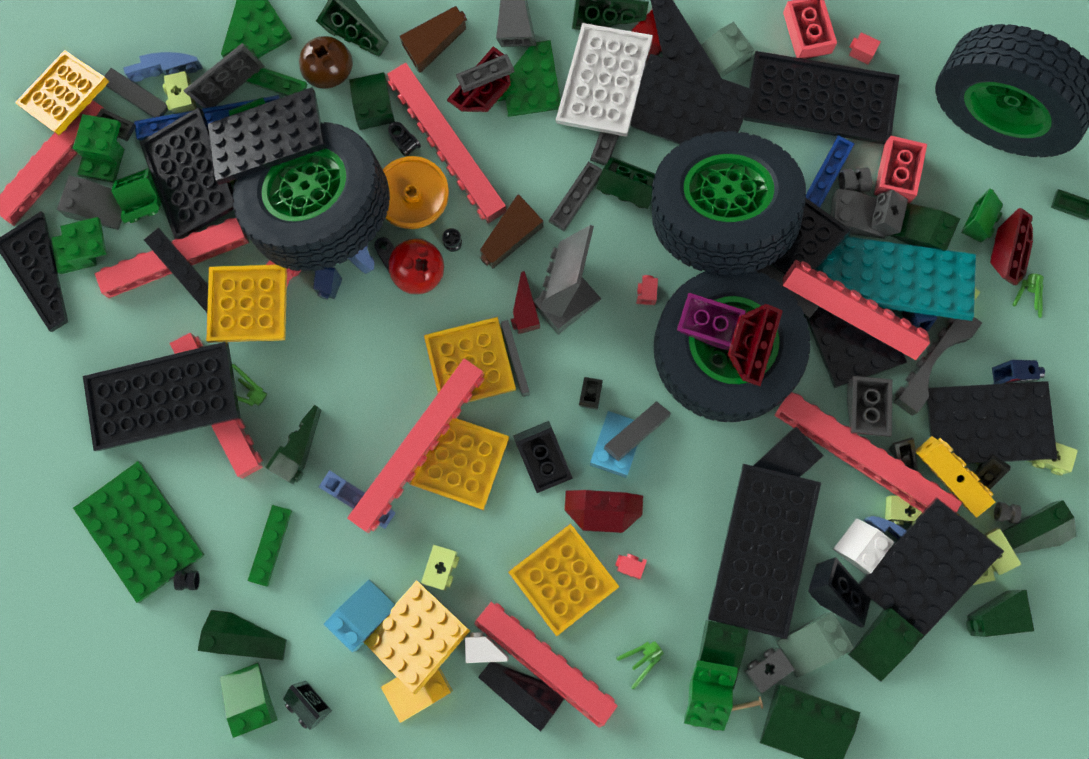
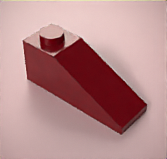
[511,271,540,334]

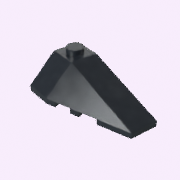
[478,662,564,732]

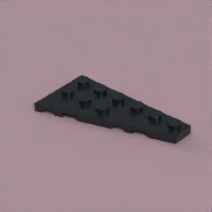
[650,0,721,78]
[0,211,68,332]

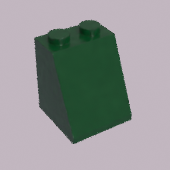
[966,590,1034,637]

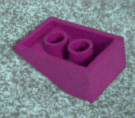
[677,293,746,351]

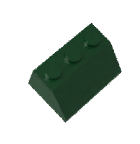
[596,157,655,209]

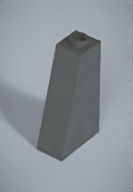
[496,0,536,47]

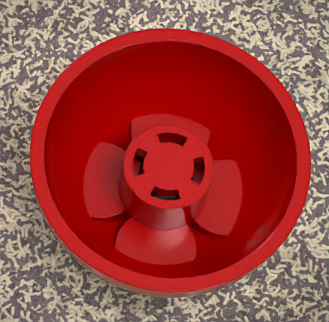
[389,239,444,295]

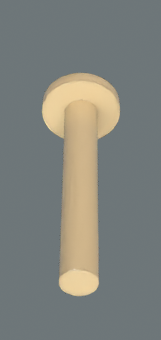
[732,696,763,711]

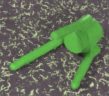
[1012,274,1044,318]
[232,364,267,407]
[616,641,664,689]

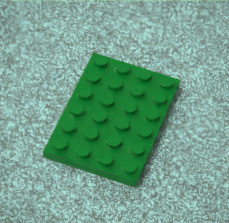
[73,461,205,603]

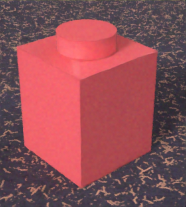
[849,32,881,65]

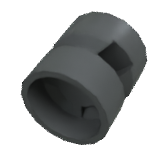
[839,167,872,192]

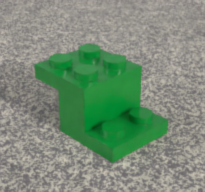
[73,114,125,183]
[111,168,161,223]
[51,217,107,274]
[684,660,738,731]

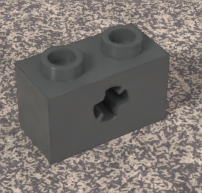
[871,189,908,237]
[744,647,795,693]

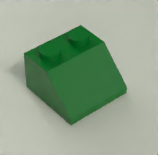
[961,188,1003,243]

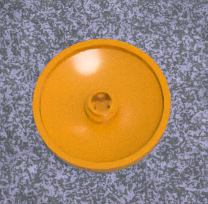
[383,156,449,229]

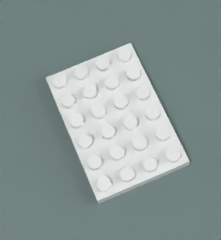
[556,23,653,137]

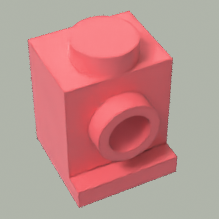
[636,275,658,305]
[615,554,647,579]

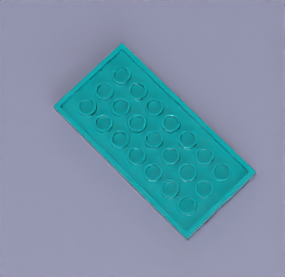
[817,236,976,321]

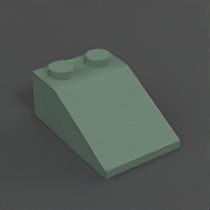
[701,21,754,77]
[776,612,854,678]

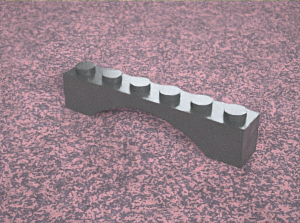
[893,317,982,416]

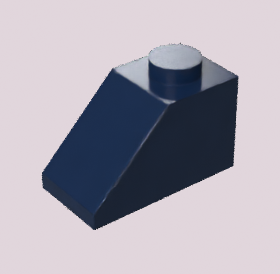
[313,267,342,300]

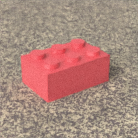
[783,0,837,59]
[874,136,927,203]

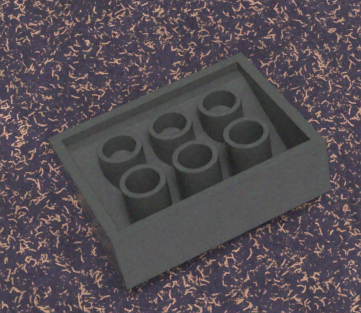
[183,43,265,108]
[539,225,594,317]

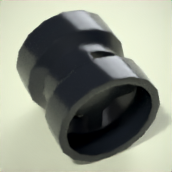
[442,228,462,252]
[174,571,200,590]

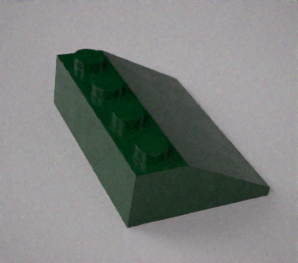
[759,683,861,759]

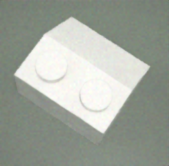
[833,518,894,574]
[465,632,509,663]

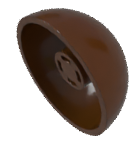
[299,36,353,88]

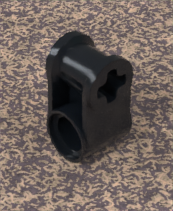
[388,122,421,157]
[374,237,395,272]

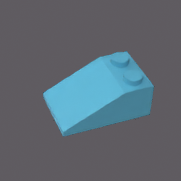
[590,411,637,478]
[324,579,395,652]

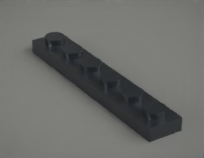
[144,228,208,313]

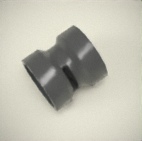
[994,502,1021,524]

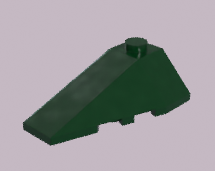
[316,0,389,57]
[572,0,649,30]
[265,405,321,484]
[1002,500,1076,554]
[198,610,287,660]

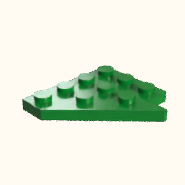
[221,0,292,58]
[498,40,561,117]

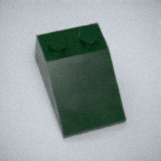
[349,72,395,130]
[890,203,961,251]
[848,608,924,682]
[698,620,749,689]

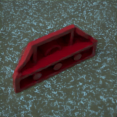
[447,46,511,112]
[990,208,1033,285]
[728,304,783,387]
[564,490,643,533]

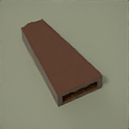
[400,6,467,73]
[480,194,543,269]

